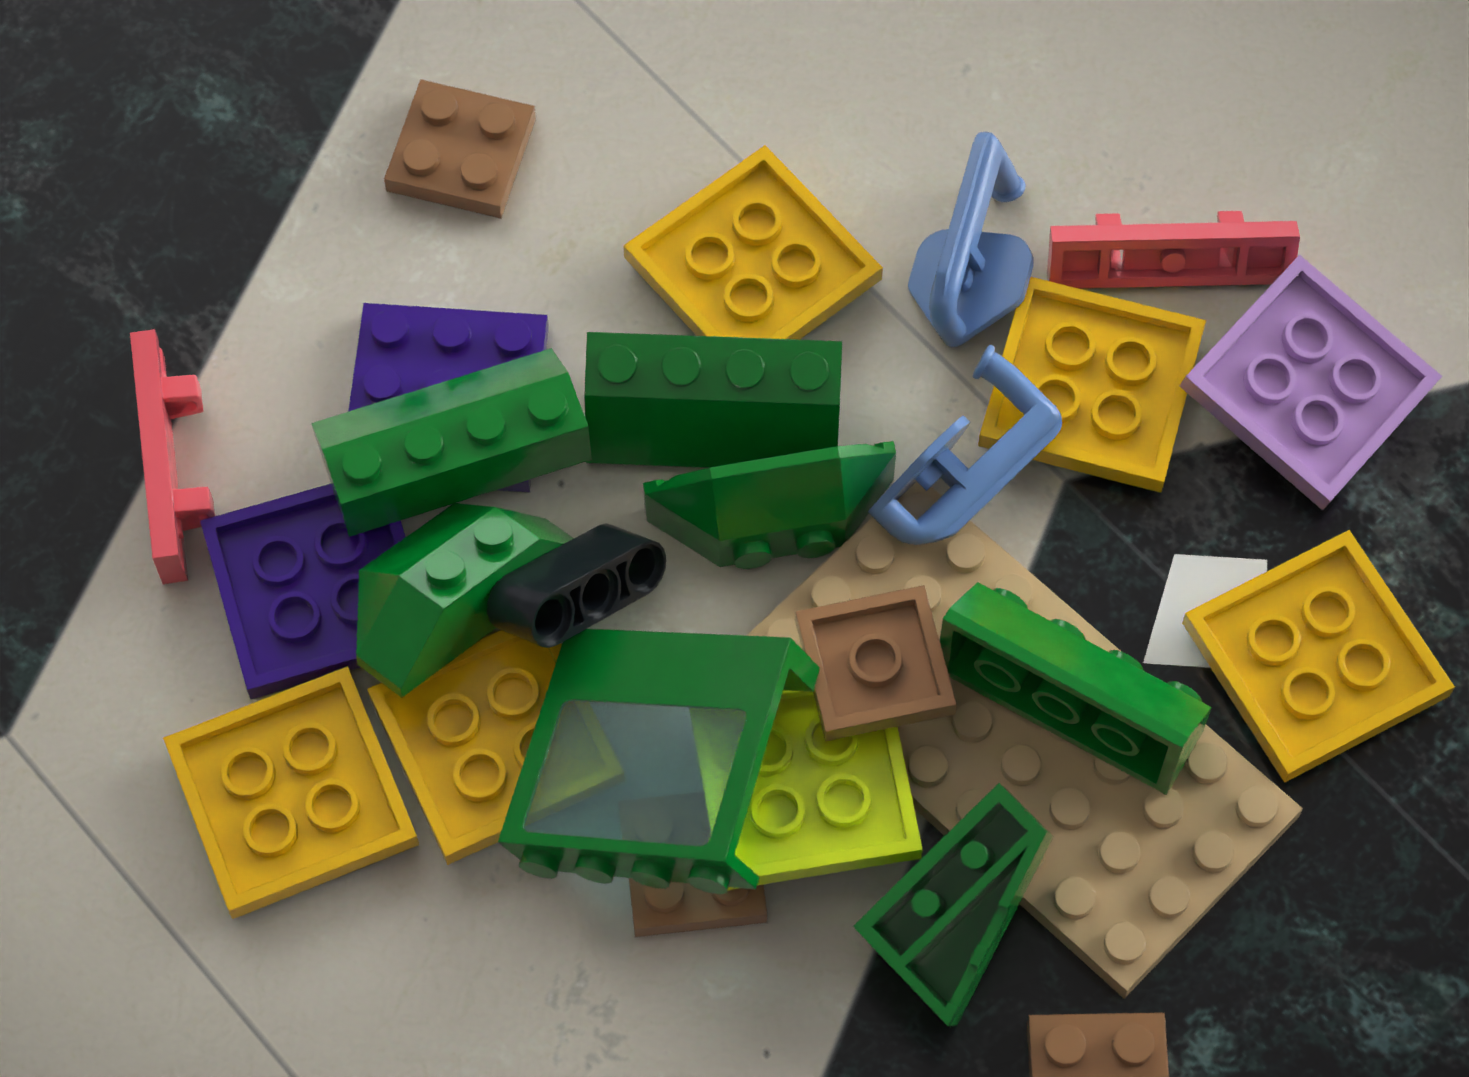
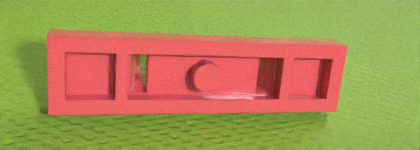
[1047,211,1300,289]
[130,329,215,584]

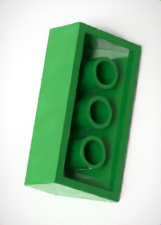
[584,332,842,468]
[311,348,592,537]
[940,582,1212,795]

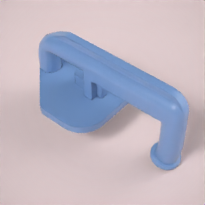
[908,132,1034,347]
[868,345,1062,545]

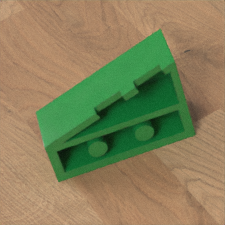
[853,783,1054,1026]

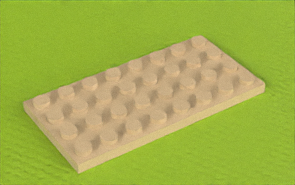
[746,482,1303,998]

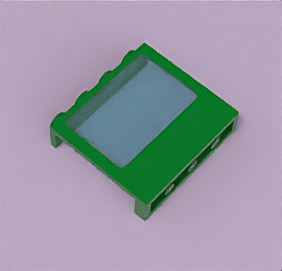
[498,629,820,894]

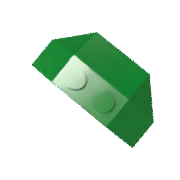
[643,441,896,569]
[356,503,574,698]

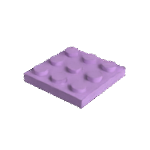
[1179,255,1442,510]

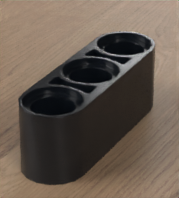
[487,523,666,648]

